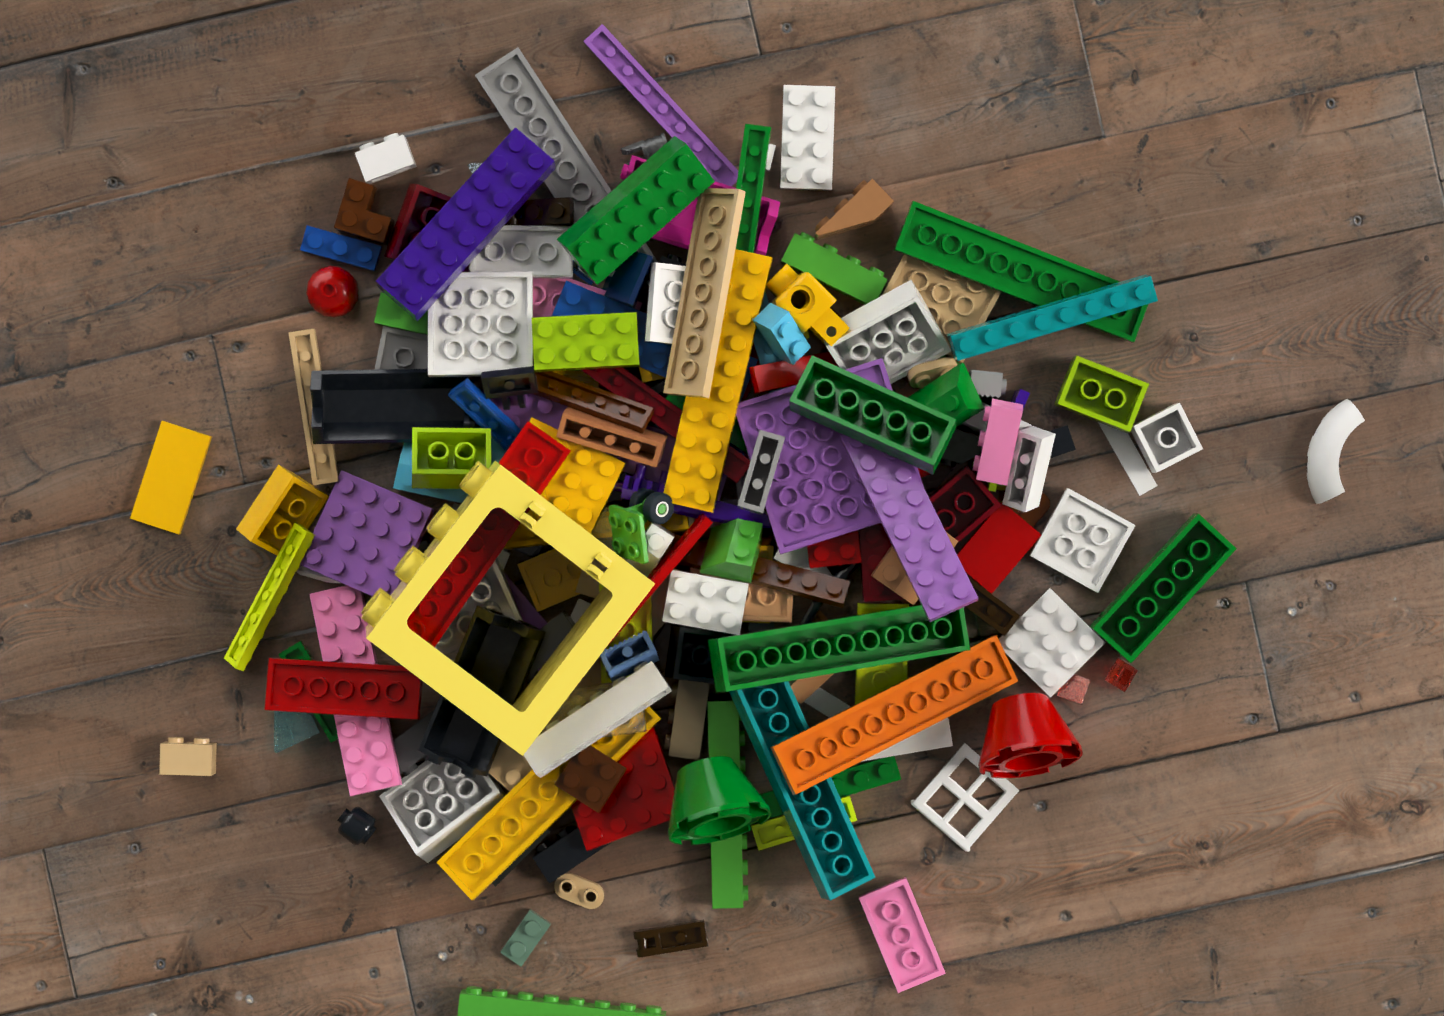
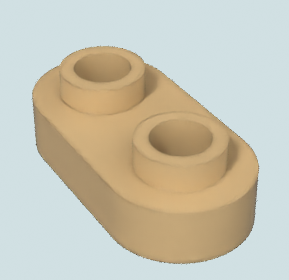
[907,357,958,389]
[554,872,604,909]

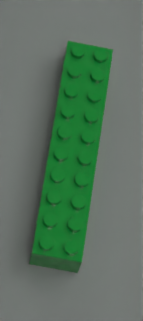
[708,605,970,692]

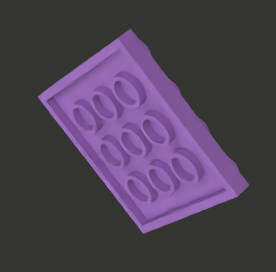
[300,470,435,596]

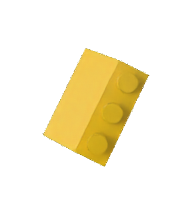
[236,464,329,555]

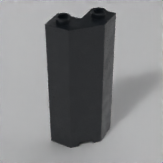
[310,369,475,444]
[418,605,546,778]

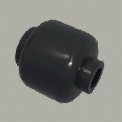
[337,807,377,845]

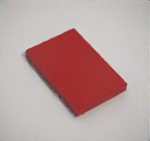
[957,501,1041,594]

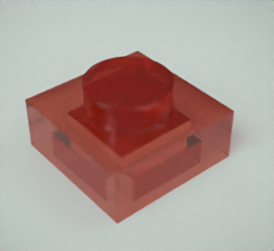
[1105,658,1138,692]
[1057,674,1091,705]

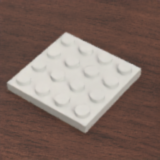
[428,272,533,377]

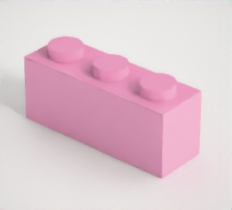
[972,398,1023,486]

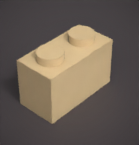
[159,737,217,776]

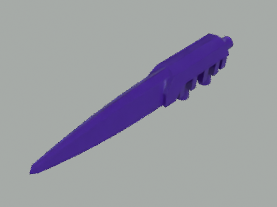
[613,464,771,528]

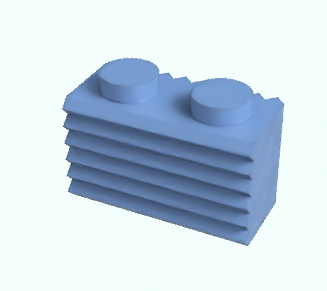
[600,630,659,683]

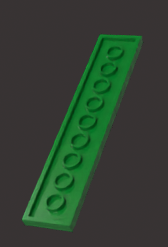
[894,201,1148,343]

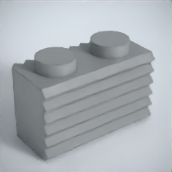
[968,370,1007,400]

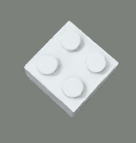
[1131,403,1203,473]

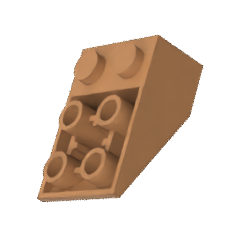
[814,179,894,240]

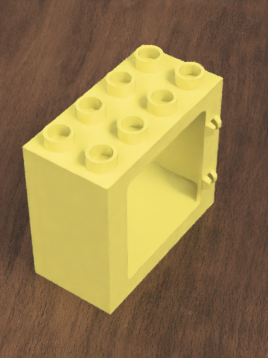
[361,461,655,756]

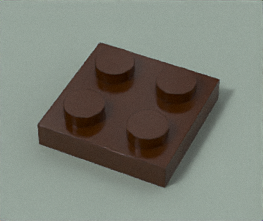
[554,745,627,813]

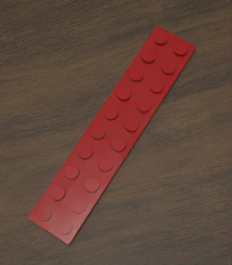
[407,421,571,647]

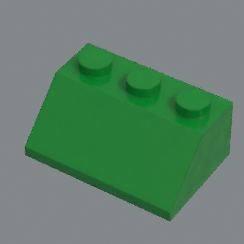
[908,363,985,427]

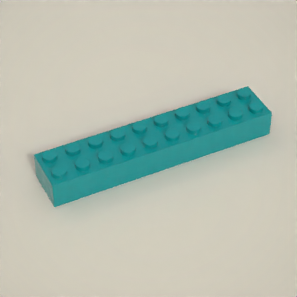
[729,681,876,901]

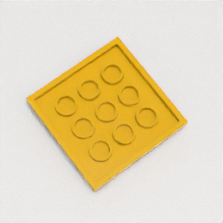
[519,417,626,537]

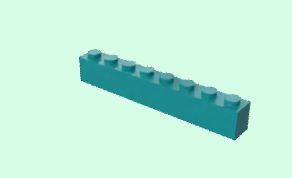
[947,275,1158,361]

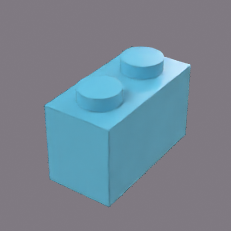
[753,303,811,365]

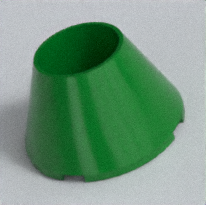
[668,756,771,845]

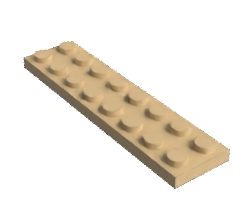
[663,188,746,398]

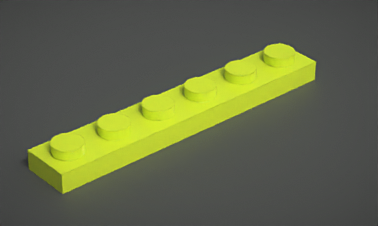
[224,523,315,671]

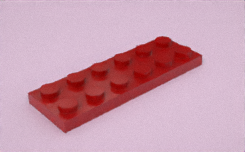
[265,658,423,720]

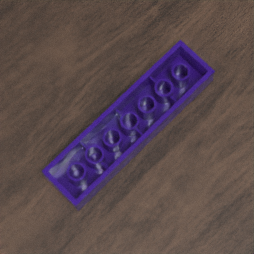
[376,127,555,321]

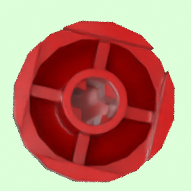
[306,266,359,318]

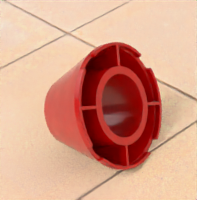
[978,693,1083,778]

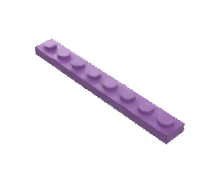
[583,24,738,186]

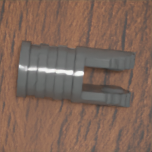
[620,133,667,165]

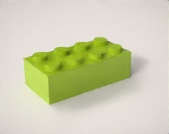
[531,312,640,372]

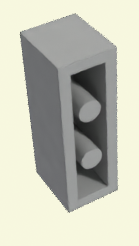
[737,430,785,515]

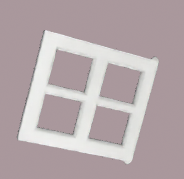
[911,743,1019,852]

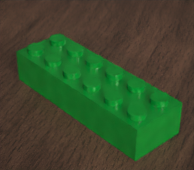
[557,136,715,285]
[789,355,956,474]
[1089,513,1237,663]

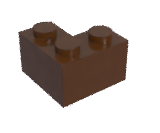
[334,178,394,245]

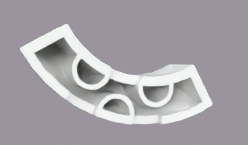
[1307,399,1365,504]

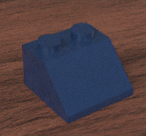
[602,251,654,308]

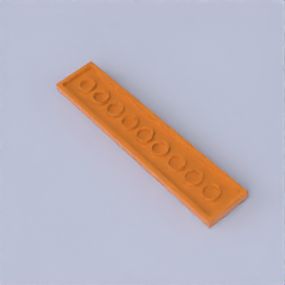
[770,635,1018,795]

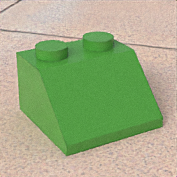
[700,518,763,583]

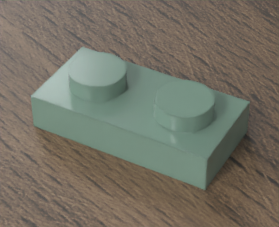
[500,909,551,967]

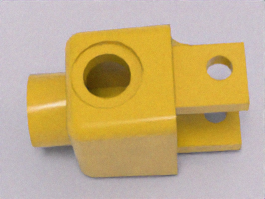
[766,264,849,346]

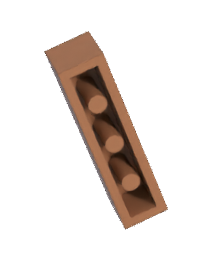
[556,407,668,467]

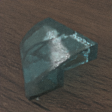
[274,711,319,753]

